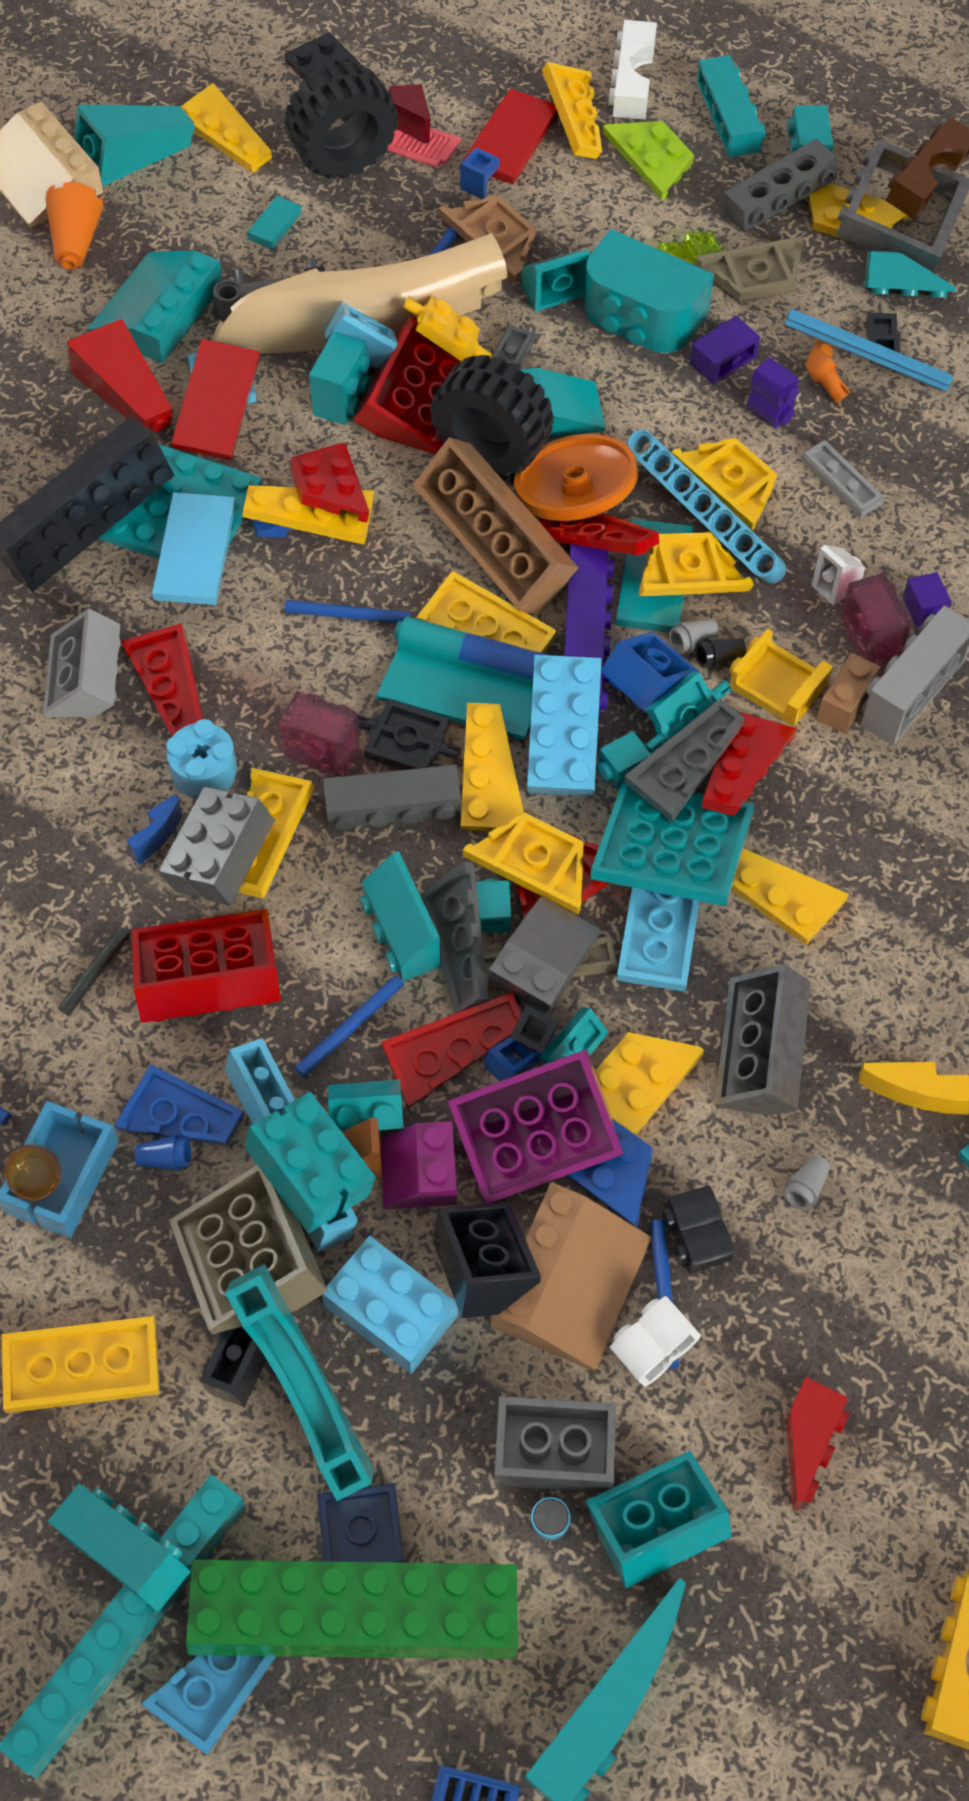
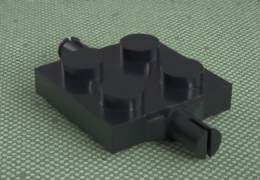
[353,699,462,770]

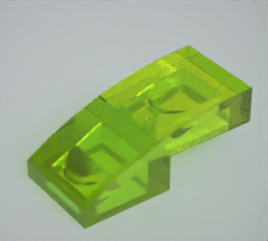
[657,231,723,266]

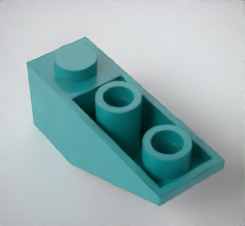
[864,251,956,297]

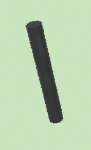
[58,927,130,1016]

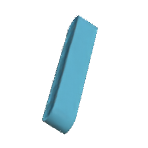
[628,430,786,584]

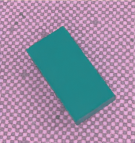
[247,196,302,249]

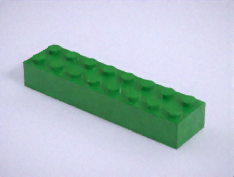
[186,1559,518,1659]

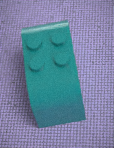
[584,229,714,353]

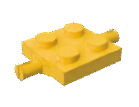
[402,295,493,362]

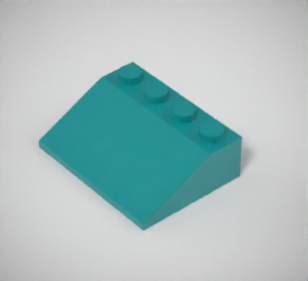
[87,251,222,363]

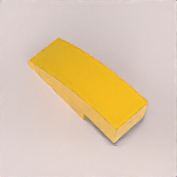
[858,1062,969,1115]

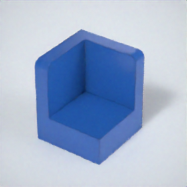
[460,147,500,200]

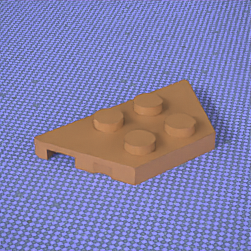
[438,195,537,283]

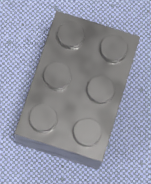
[494,1396,616,1493]

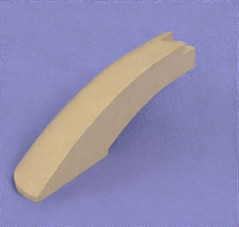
[213,233,507,353]

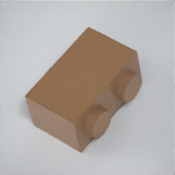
[817,652,881,734]

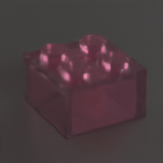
[839,572,912,665]
[279,691,361,777]

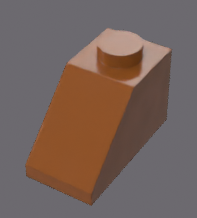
[342,1118,382,1179]

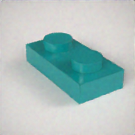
[539,1007,609,1065]

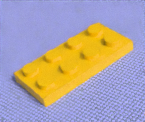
[2,1316,160,1413]

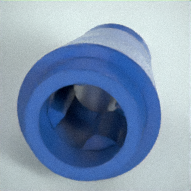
[135,1134,191,1171]

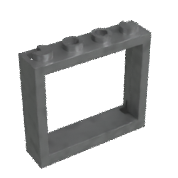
[836,139,969,273]

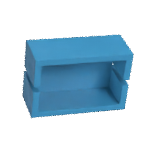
[0,1101,119,1238]

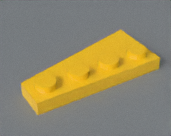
[542,62,602,159]
[242,485,374,545]
[460,703,524,831]
[731,848,849,945]

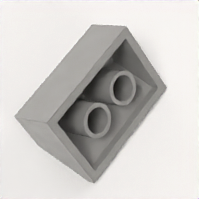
[43,608,121,717]

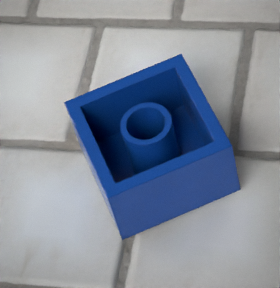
[601,631,699,713]

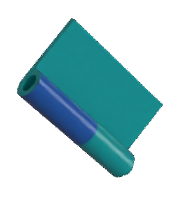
[376,616,552,741]

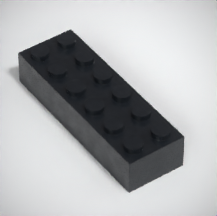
[0,416,175,592]

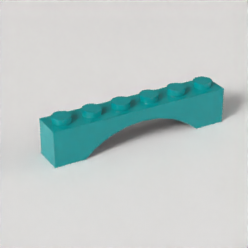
[225,1264,374,1501]

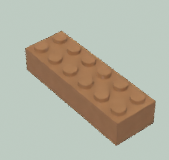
[413,437,579,615]

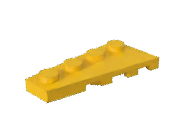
[180,83,272,173]
[416,571,558,653]
[238,768,315,899]

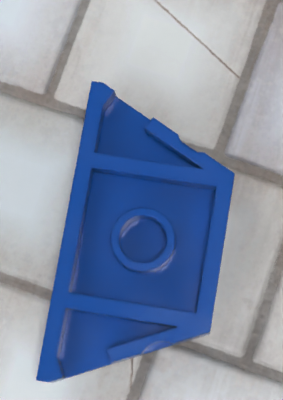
[566,1118,653,1227]

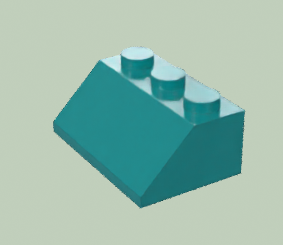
[359,851,440,981]
[586,1450,732,1589]

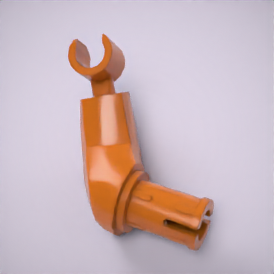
[805,338,851,404]

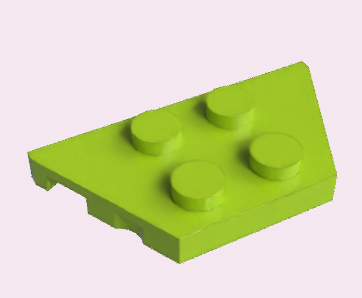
[603,121,694,200]

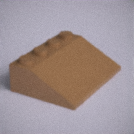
[491,1182,651,1372]

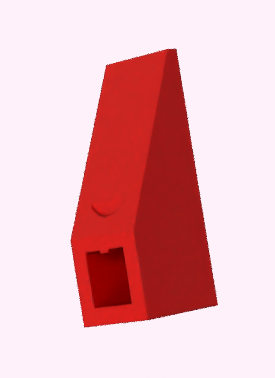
[786,1377,850,1511]

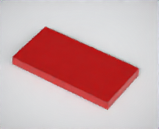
[463,89,558,184]
[171,339,261,461]

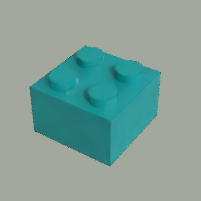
[309,332,372,425]

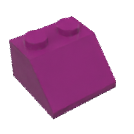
[381,1121,457,1210]

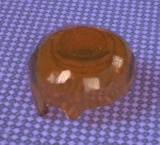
[4,1143,63,1201]

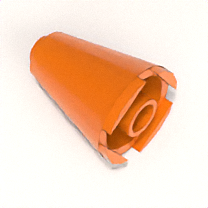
[45,182,103,269]

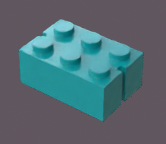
[244,1091,376,1234]

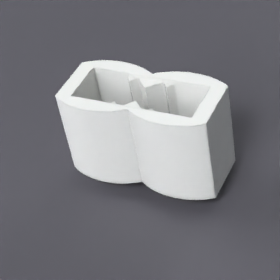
[610,1296,702,1387]

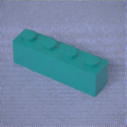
[696,55,766,158]
[47,1483,191,1612]

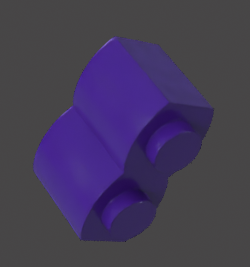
[747,357,799,429]

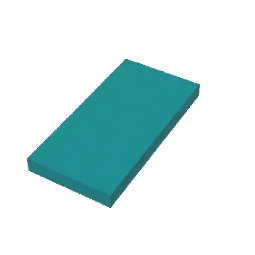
[616,519,693,632]

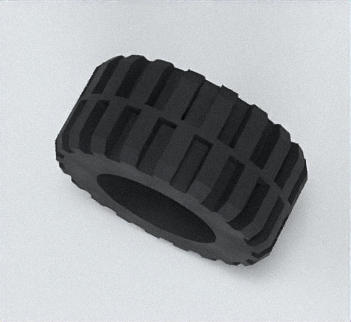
[284,62,398,179]
[430,355,554,476]

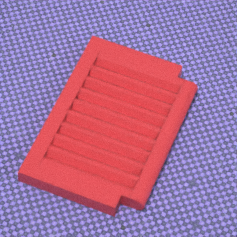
[387,128,461,168]

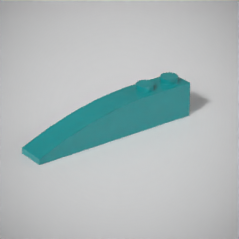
[524,1578,686,1801]

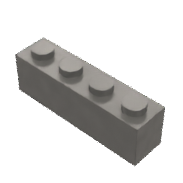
[323,765,461,831]

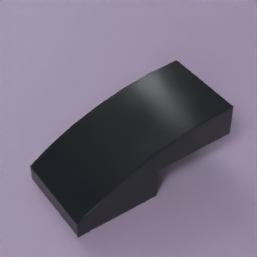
[865,313,900,363]

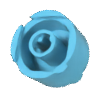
[166,719,237,798]

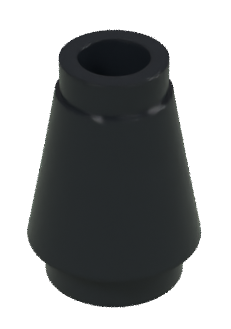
[696,638,746,670]

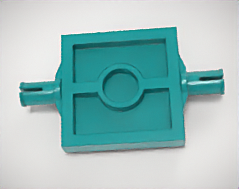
[644,671,732,754]

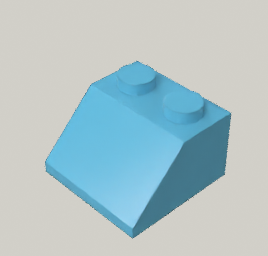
[324,301,398,368]

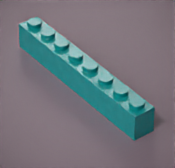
[0,1474,246,1779]

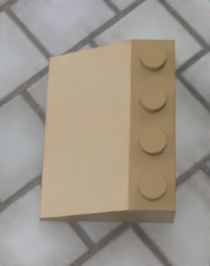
[0,101,103,228]

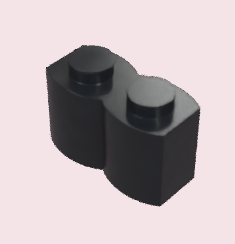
[662,1185,735,1274]

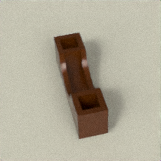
[885,117,969,219]

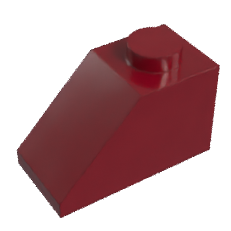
[389,84,431,143]

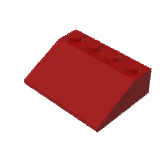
[353,316,461,454]
[131,909,281,1023]

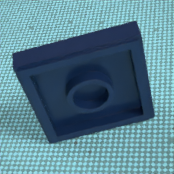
[317,1483,404,1563]

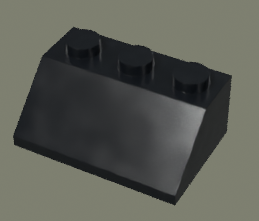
[433,1202,541,1318]

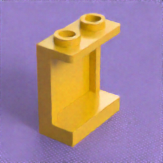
[729,629,834,727]

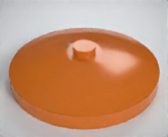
[514,434,638,521]

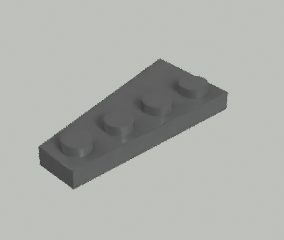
[420,861,489,1013]

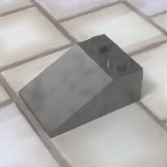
[488,896,601,1010]

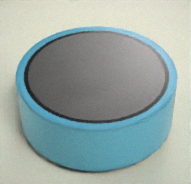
[531,1497,570,1540]

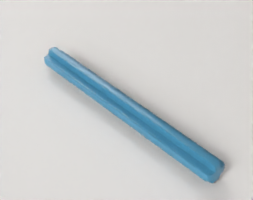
[785,309,953,391]

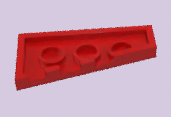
[538,513,660,556]
[121,623,204,737]
[701,712,797,816]
[381,992,522,1109]

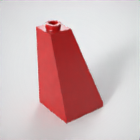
[67,318,172,432]

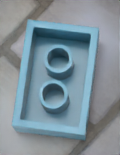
[322,1235,458,1374]

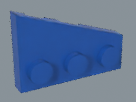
[114,1064,245,1146]

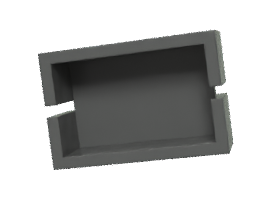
[158,787,275,906]

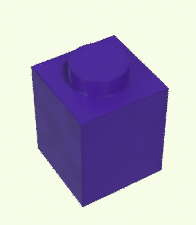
[902,572,952,627]

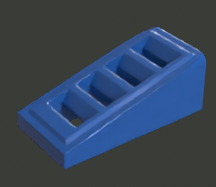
[484,1033,557,1081]
[431,1765,521,1801]

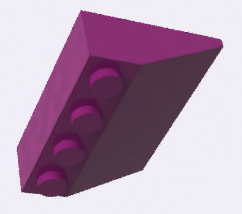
[447,1049,623,1204]

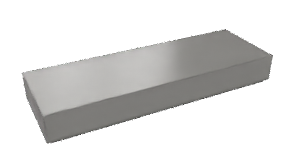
[800,439,885,518]

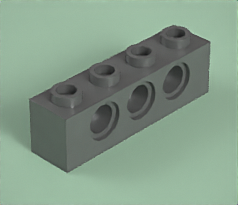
[724,139,837,232]

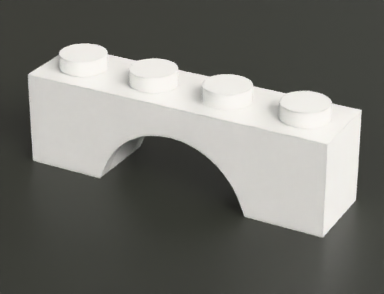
[608,20,657,120]

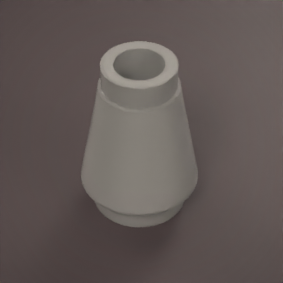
[669,618,718,654]
[784,1155,831,1210]

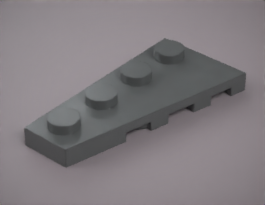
[625,699,744,822]

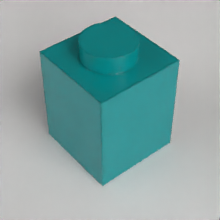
[597,731,651,790]
[476,878,511,933]

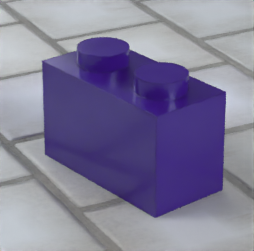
[690,316,760,385]

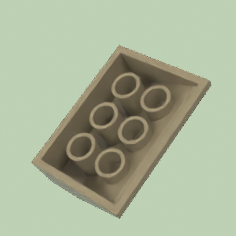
[169,1165,328,1334]

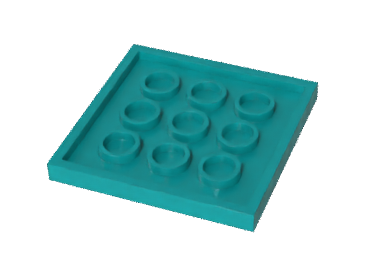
[98,444,263,559]
[591,779,754,906]

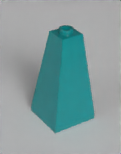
[74,104,194,187]

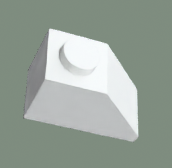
[812,545,865,605]

